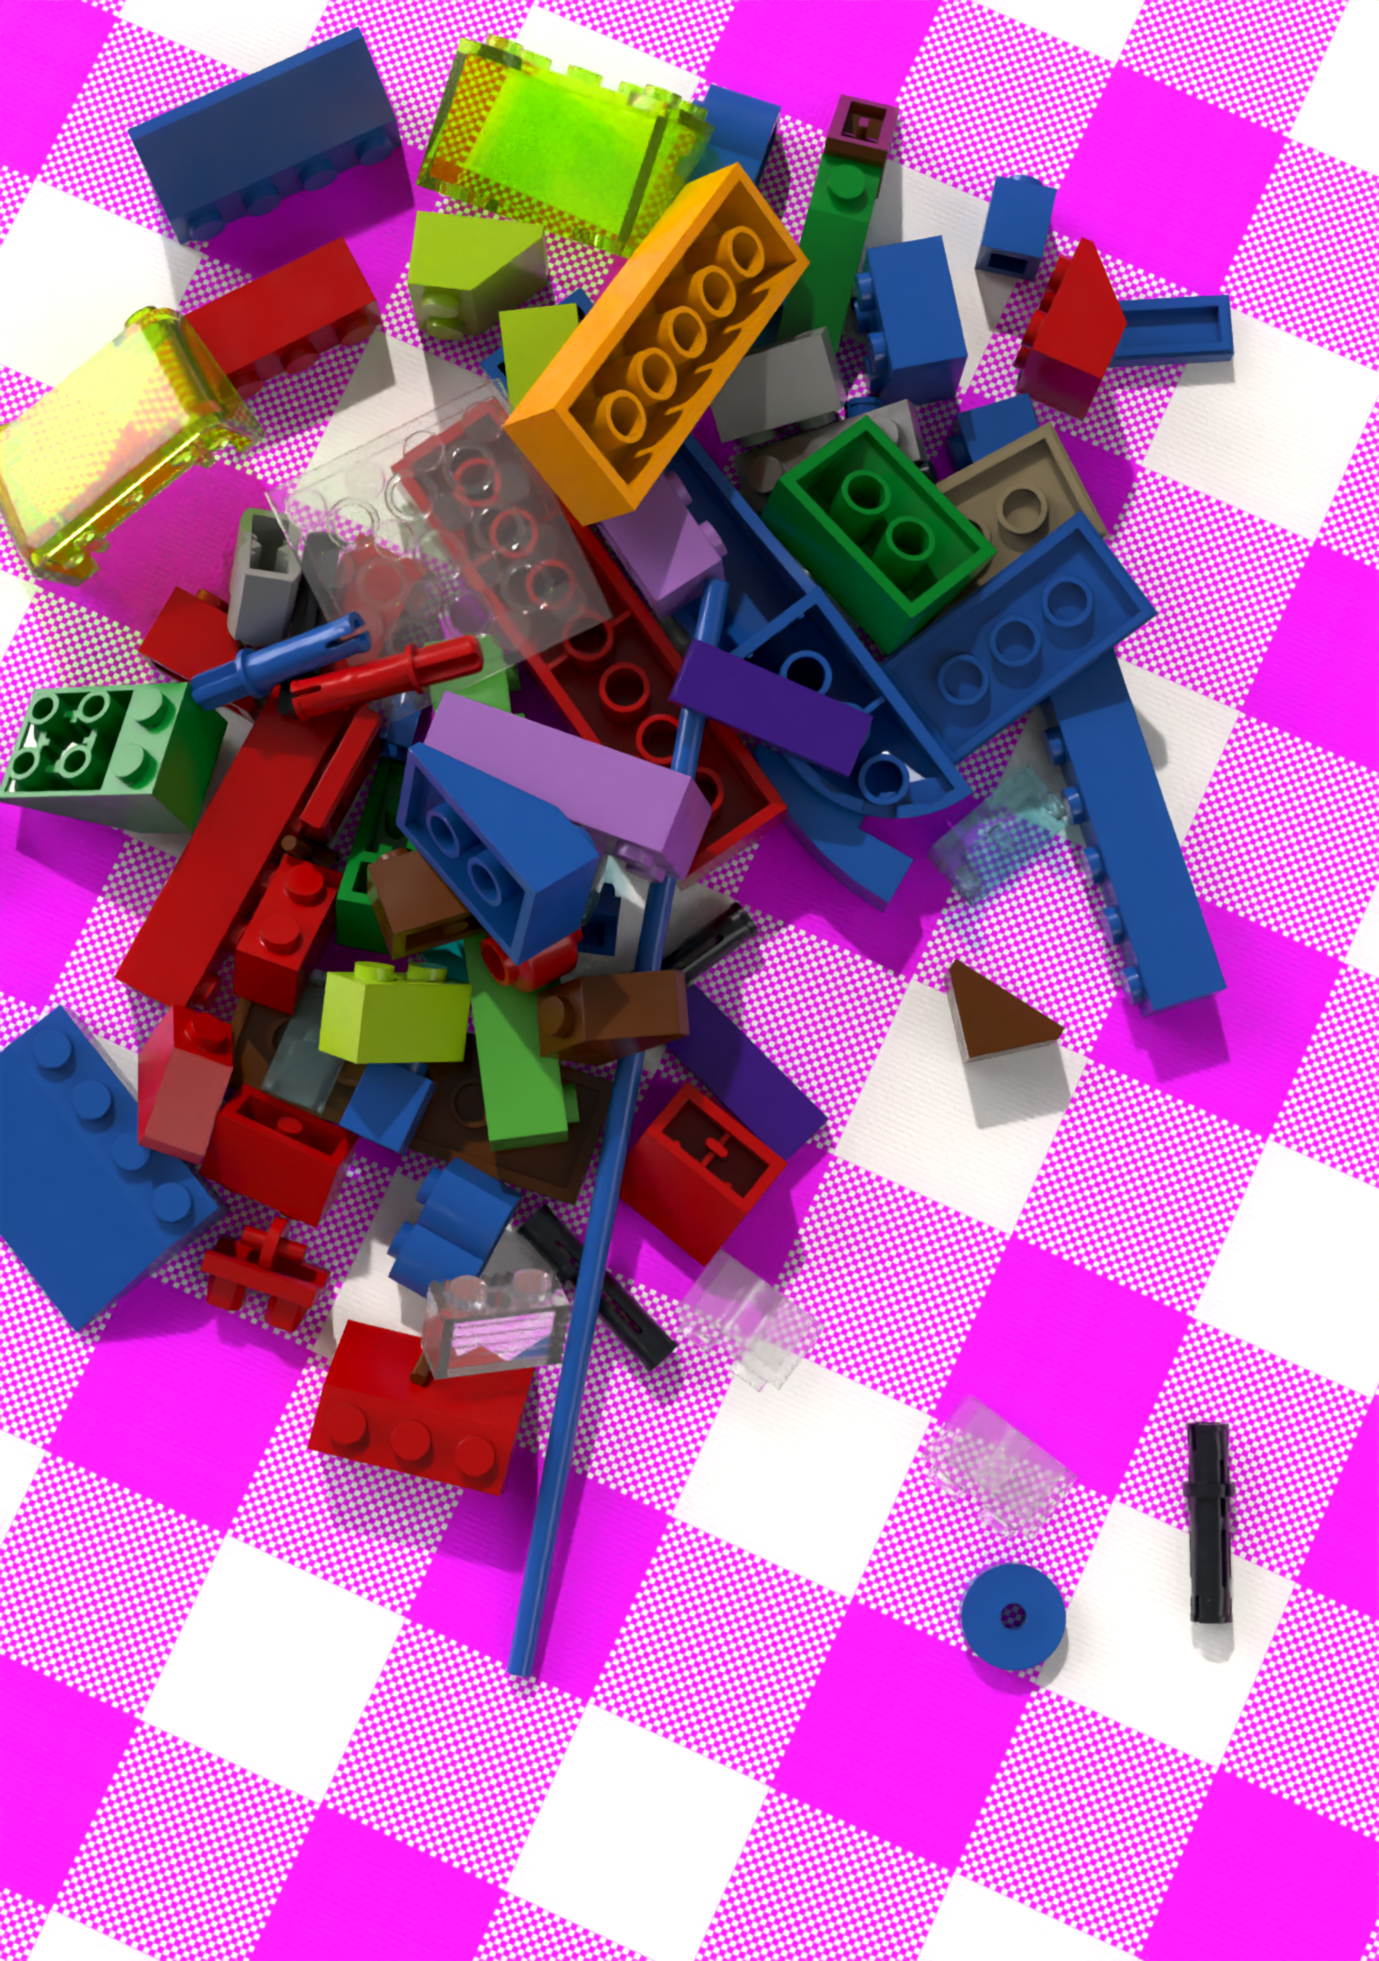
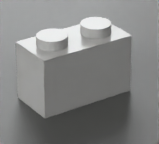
[710,326,847,448]

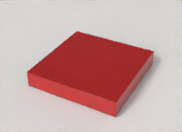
[299,704,386,846]

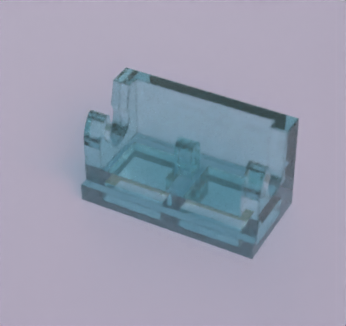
[926,763,1068,908]
[260,968,345,1115]

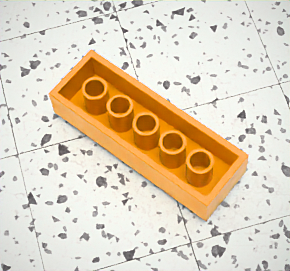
[502,162,810,527]

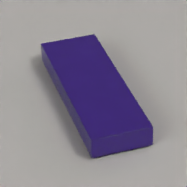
[667,639,873,778]
[663,983,829,1161]

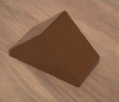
[823,94,900,199]
[943,959,1065,1064]

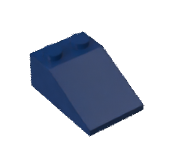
[395,742,601,966]

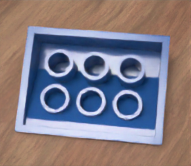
[0,1005,231,1332]

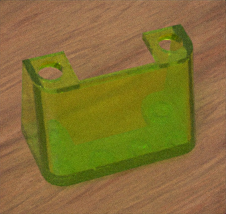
[415,33,716,260]

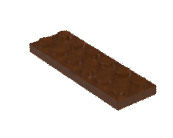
[227,979,613,1206]

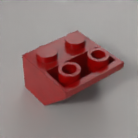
[1013,237,1127,421]
[619,1081,788,1267]

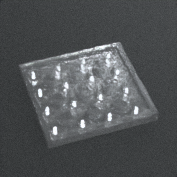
[264,378,614,728]

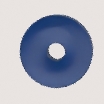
[959,1562,1066,1670]

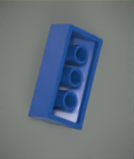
[127,26,402,245]

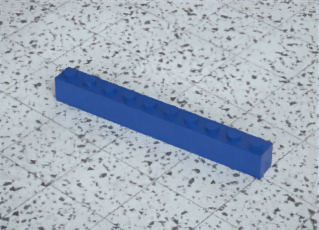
[945,393,1227,1018]

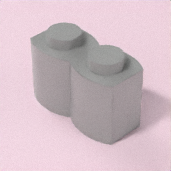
[227,507,303,647]

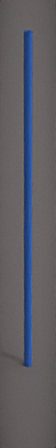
[507,578,730,1677]

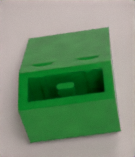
[0,682,228,833]

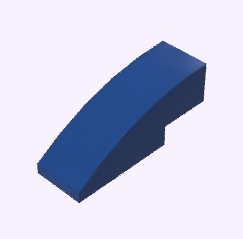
[753,743,914,913]

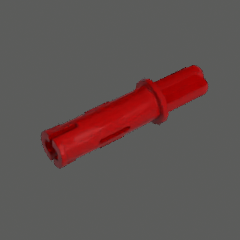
[290,635,484,721]

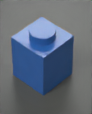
[974,175,1057,282]
[339,1062,437,1156]

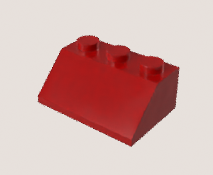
[307,1319,536,1496]

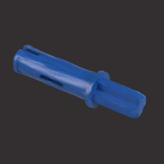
[191,611,372,711]

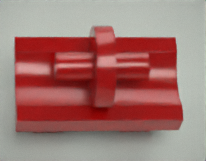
[200,1216,331,1332]

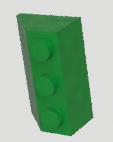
[759,415,998,656]

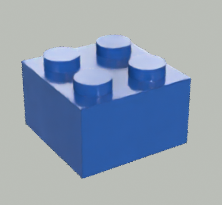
[850,235,968,406]

